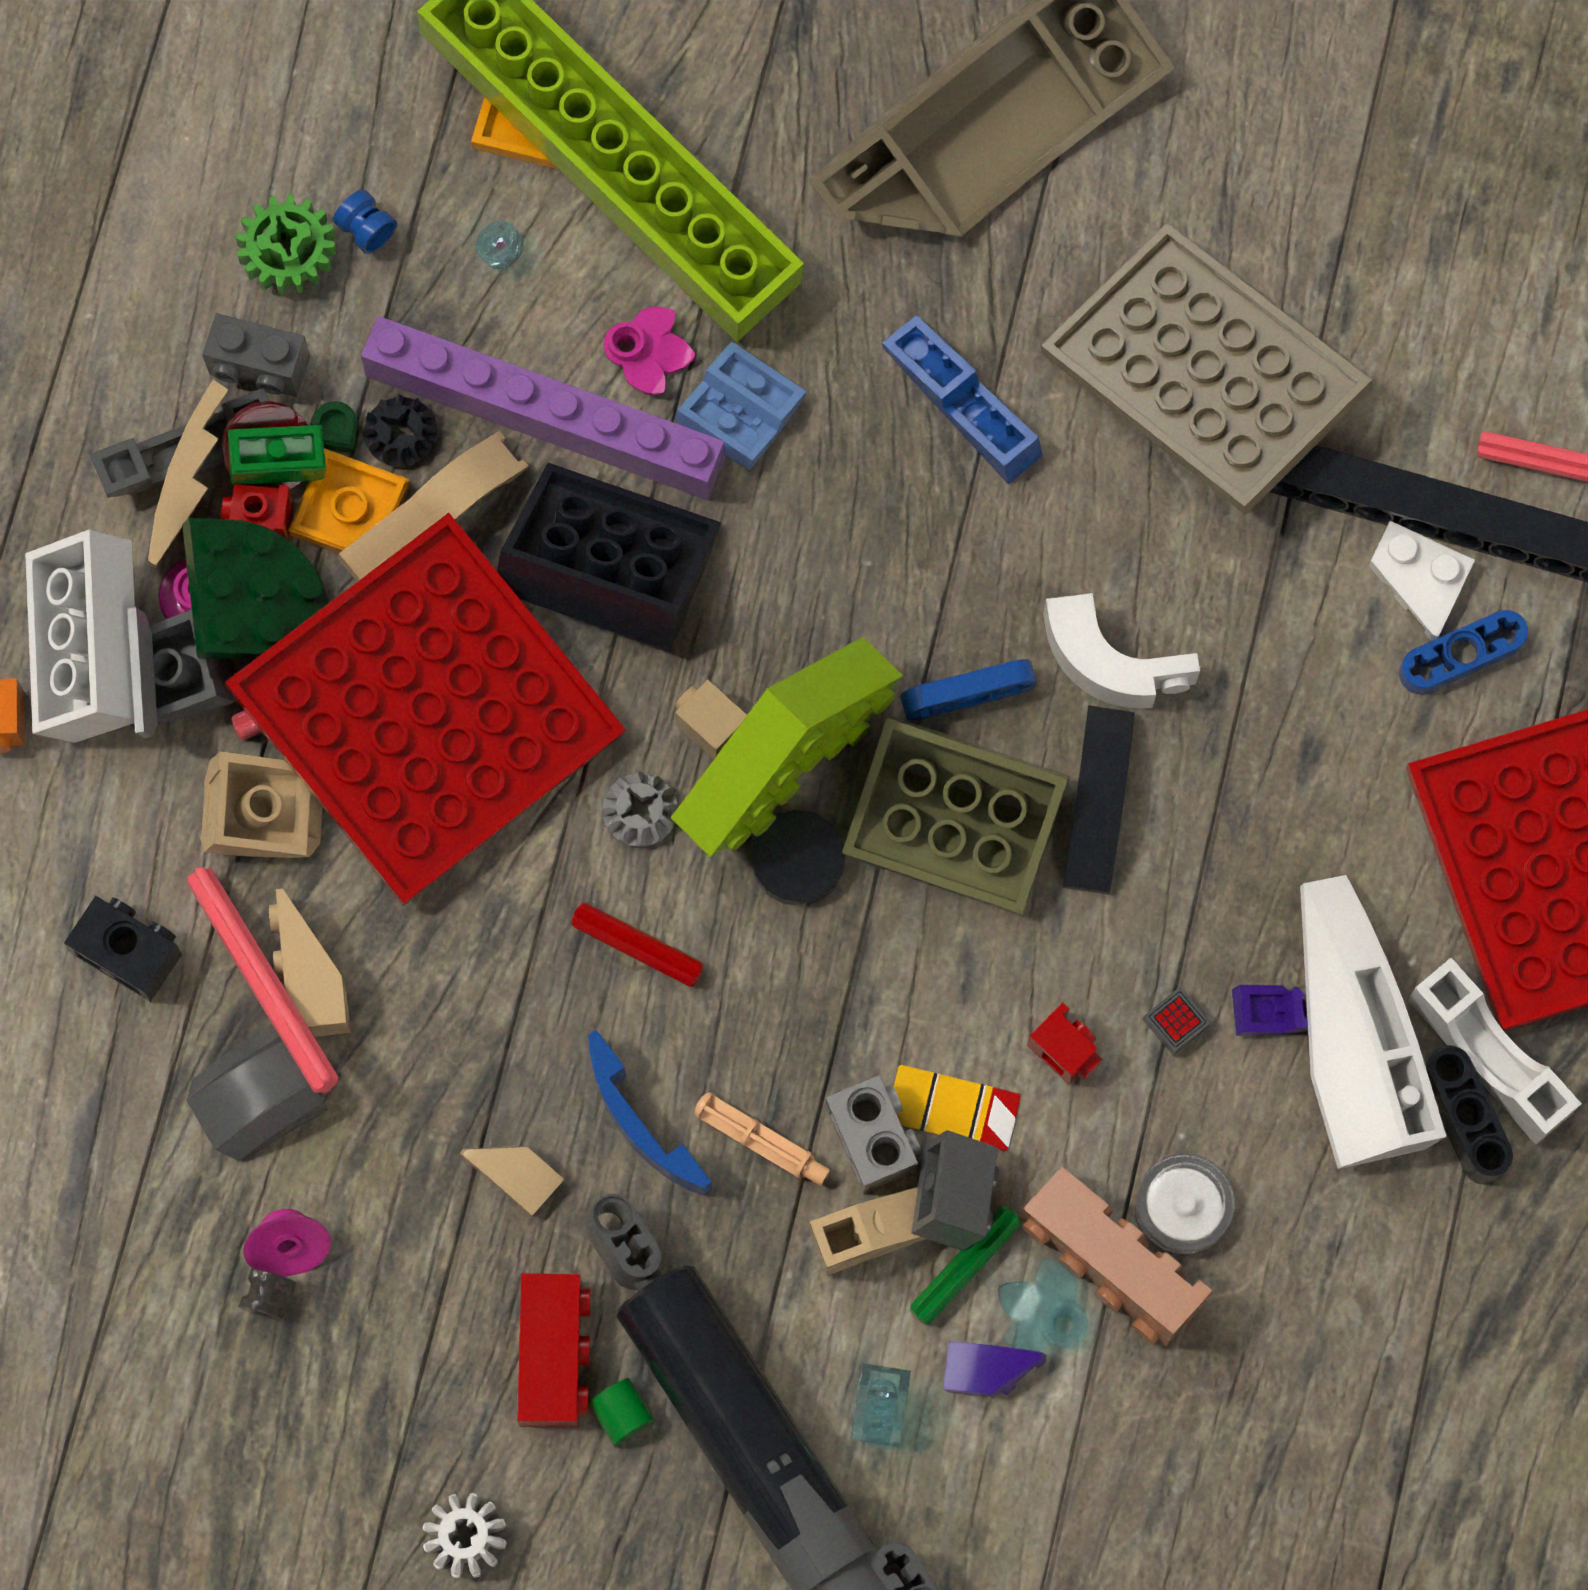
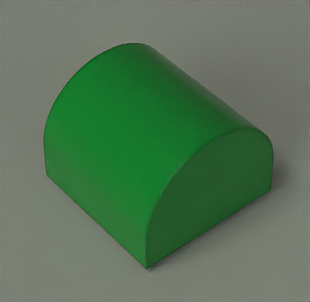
[588,1378,656,1447]

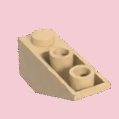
[269,888,351,1037]
[809,1187,926,1276]

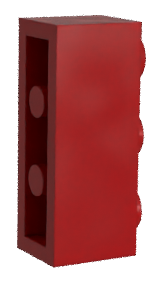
[517,1273,591,1427]

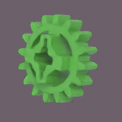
[235,194,337,295]

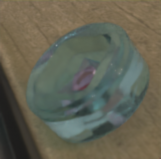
[476,221,524,269]

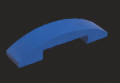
[588,1030,712,1196]

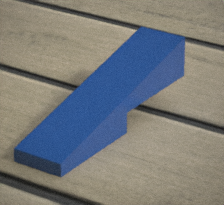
[882,315,1043,484]

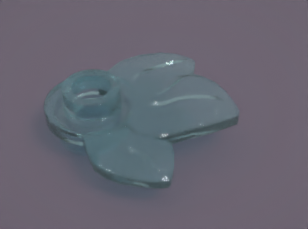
[998,1258,1088,1352]

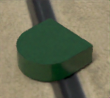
[310,401,359,454]

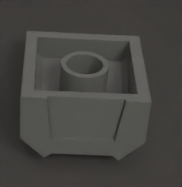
[130,609,236,729]
[187,1024,327,1161]

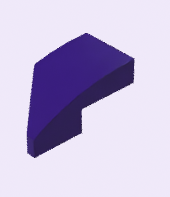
[1232,985,1308,1036]
[943,1341,1046,1397]

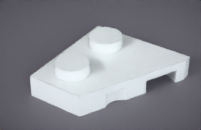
[1369,521,1475,641]

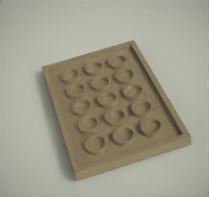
[1041,223,1373,515]

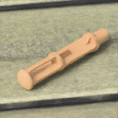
[694,1092,831,1186]

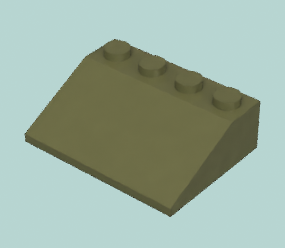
[842,716,1070,914]

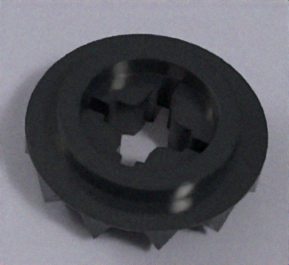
[363,394,438,467]

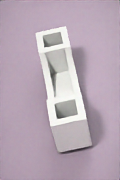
[1407,958,1582,1145]

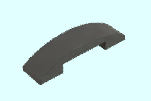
[90,388,269,498]

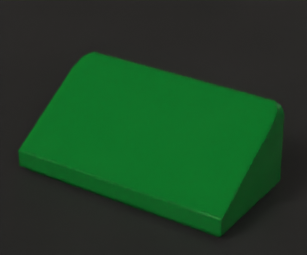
[228,425,326,485]

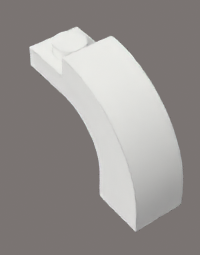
[1043,593,1200,709]

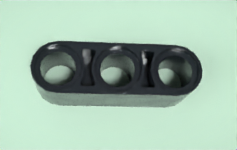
[1425,1045,1513,1185]

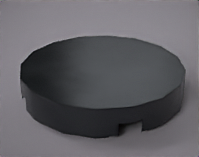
[751,810,846,905]

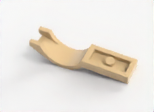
[338,431,529,582]

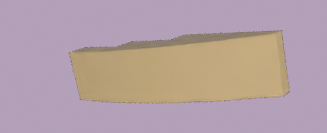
[147,380,228,569]

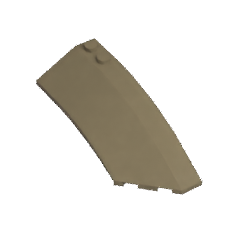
[809,0,1175,237]

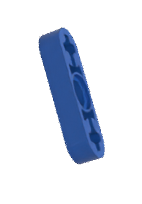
[1399,610,1528,694]
[900,659,1038,720]

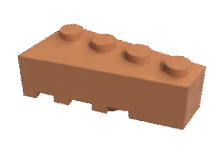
[1020,1166,1213,1348]

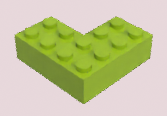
[670,636,903,857]

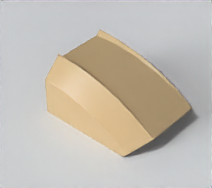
[200,751,322,858]

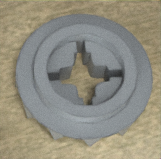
[602,771,678,847]

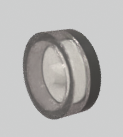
[1134,1153,1235,1256]

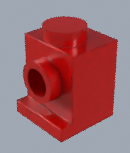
[221,484,294,540]
[1027,1002,1103,1085]

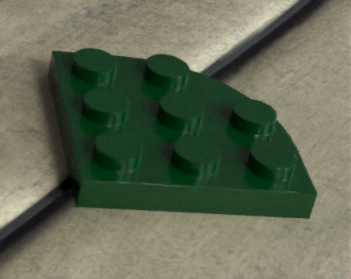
[182,518,329,660]

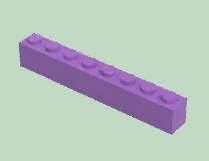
[361,316,725,500]

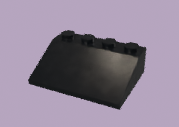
[497,462,722,651]

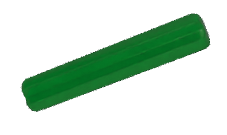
[910,1206,1021,1325]

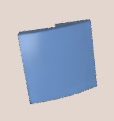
[675,342,807,471]

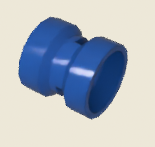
[333,189,398,254]

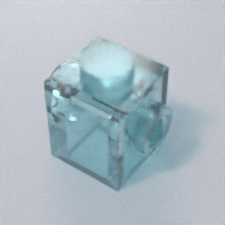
[851,1363,911,1447]

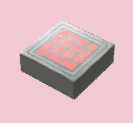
[1142,987,1211,1056]

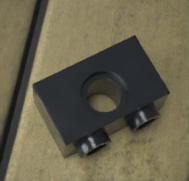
[64,895,182,1002]

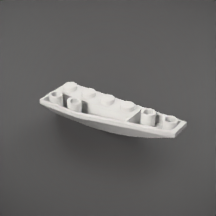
[1300,875,1446,1169]

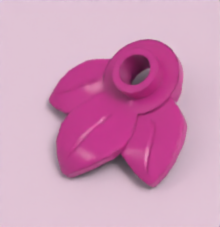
[604,306,695,395]

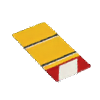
[893,1065,1021,1151]

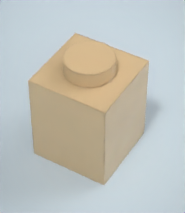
[675,679,747,759]

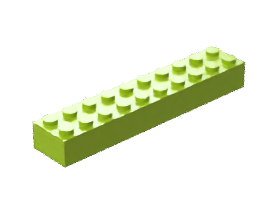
[417,0,804,343]

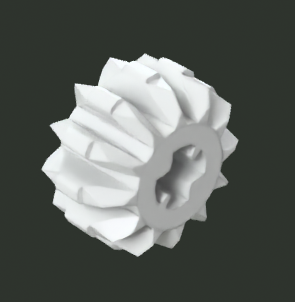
[423,1493,507,1579]

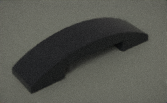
[1063,705,1135,895]

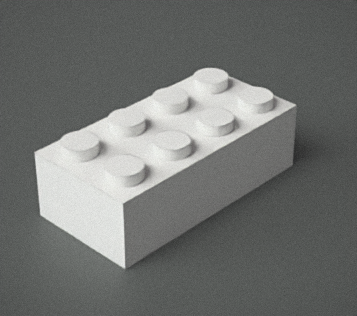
[25,529,135,743]

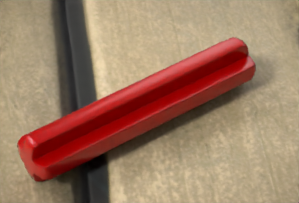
[571,902,703,987]

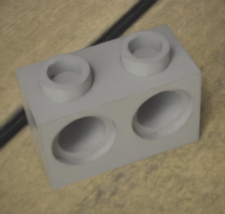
[825,1075,922,1194]

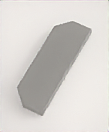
[127,607,158,738]

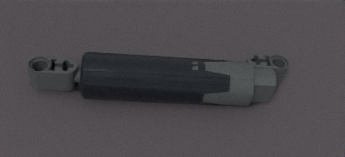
[586,1194,938,1590]

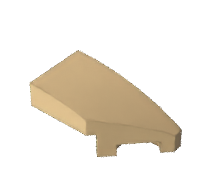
[460,1145,564,1216]

